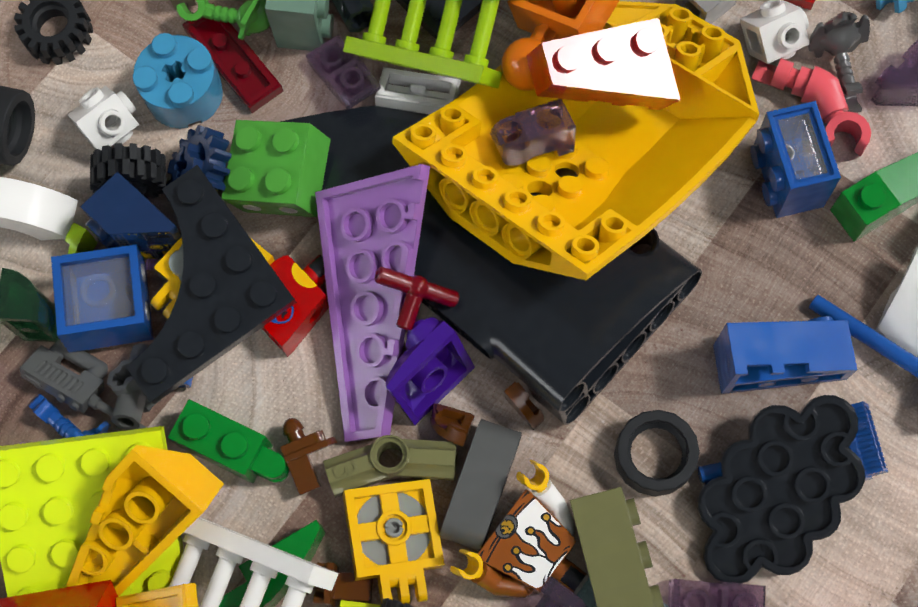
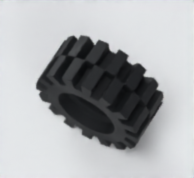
[14,0,93,65]
[90,143,166,199]

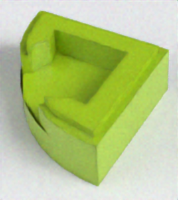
[65,223,98,254]

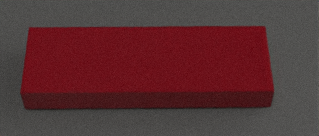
[182,3,283,113]

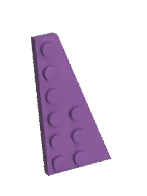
[315,164,430,442]

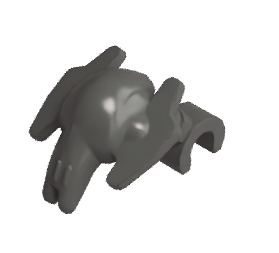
[808,11,870,113]

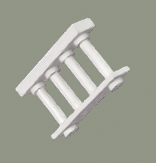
[169,517,339,607]

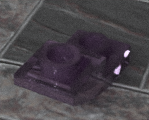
[306,34,381,110]
[668,579,766,607]

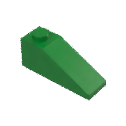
[830,152,918,242]

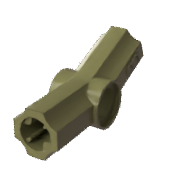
[323,435,457,498]

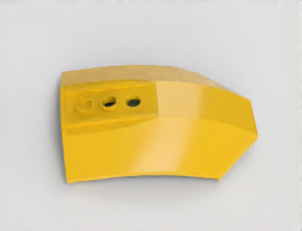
[392,1,759,280]

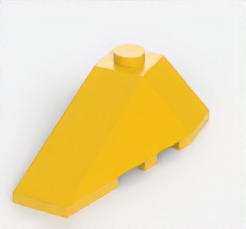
[66,445,224,597]

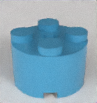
[133,33,223,129]

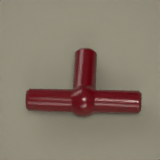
[374,267,459,331]

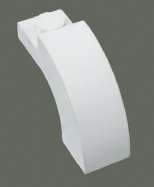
[0,177,78,241]

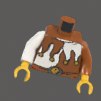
[450,460,587,598]

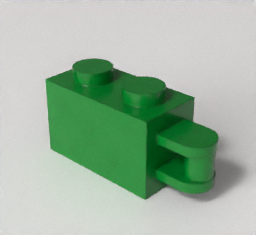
[168,399,290,483]

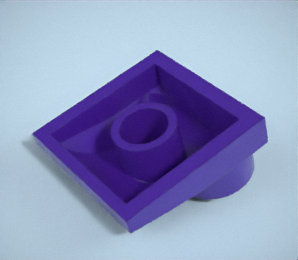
[386,317,475,425]

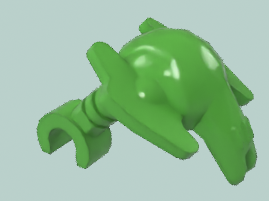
[176,0,270,40]

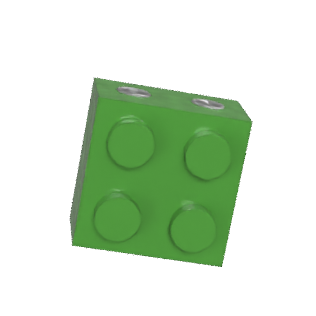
[222,120,331,217]

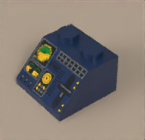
[80,171,182,261]

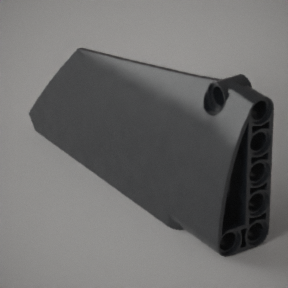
[280,105,702,425]

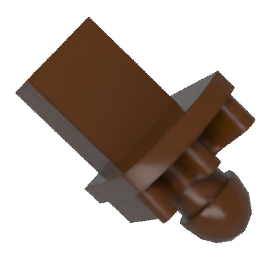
[280,418,337,495]
[306,562,373,607]

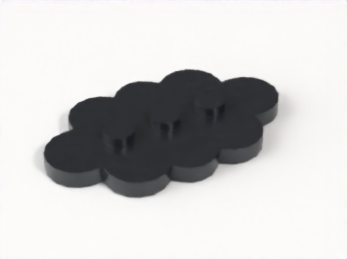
[697,395,865,585]

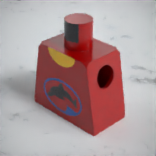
[261,254,329,357]

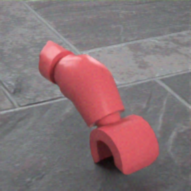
[751,58,871,157]

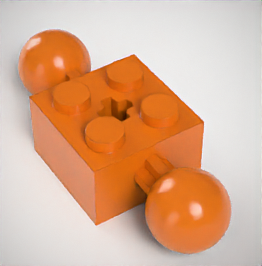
[501,0,620,91]

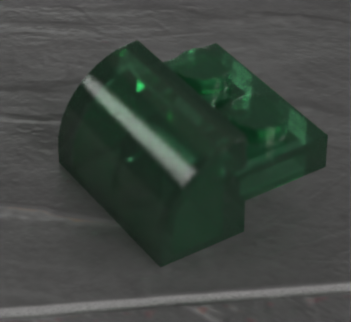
[0,268,60,342]

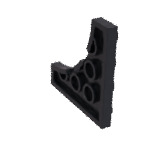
[126,165,297,404]

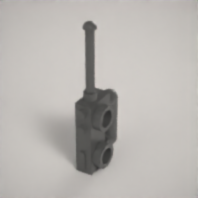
[20,340,148,429]

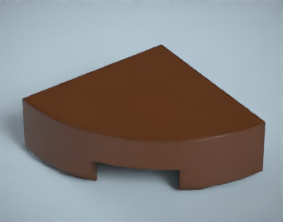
[504,382,544,430]
[430,403,475,447]

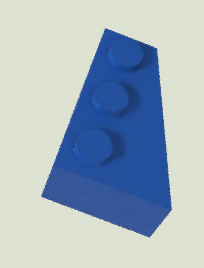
[713,316,858,394]

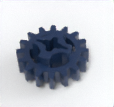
[166,125,232,201]

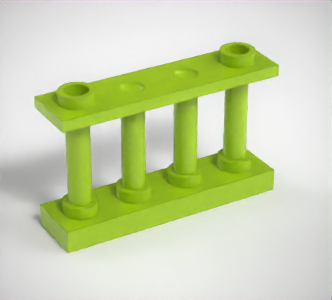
[343,0,502,88]

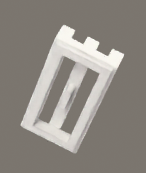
[375,67,461,114]

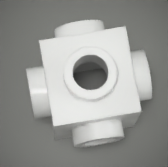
[740,0,810,64]
[67,86,139,150]

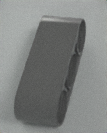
[440,419,522,551]

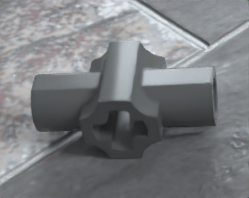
[107,344,161,430]

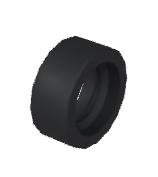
[0,86,35,166]
[614,410,700,496]

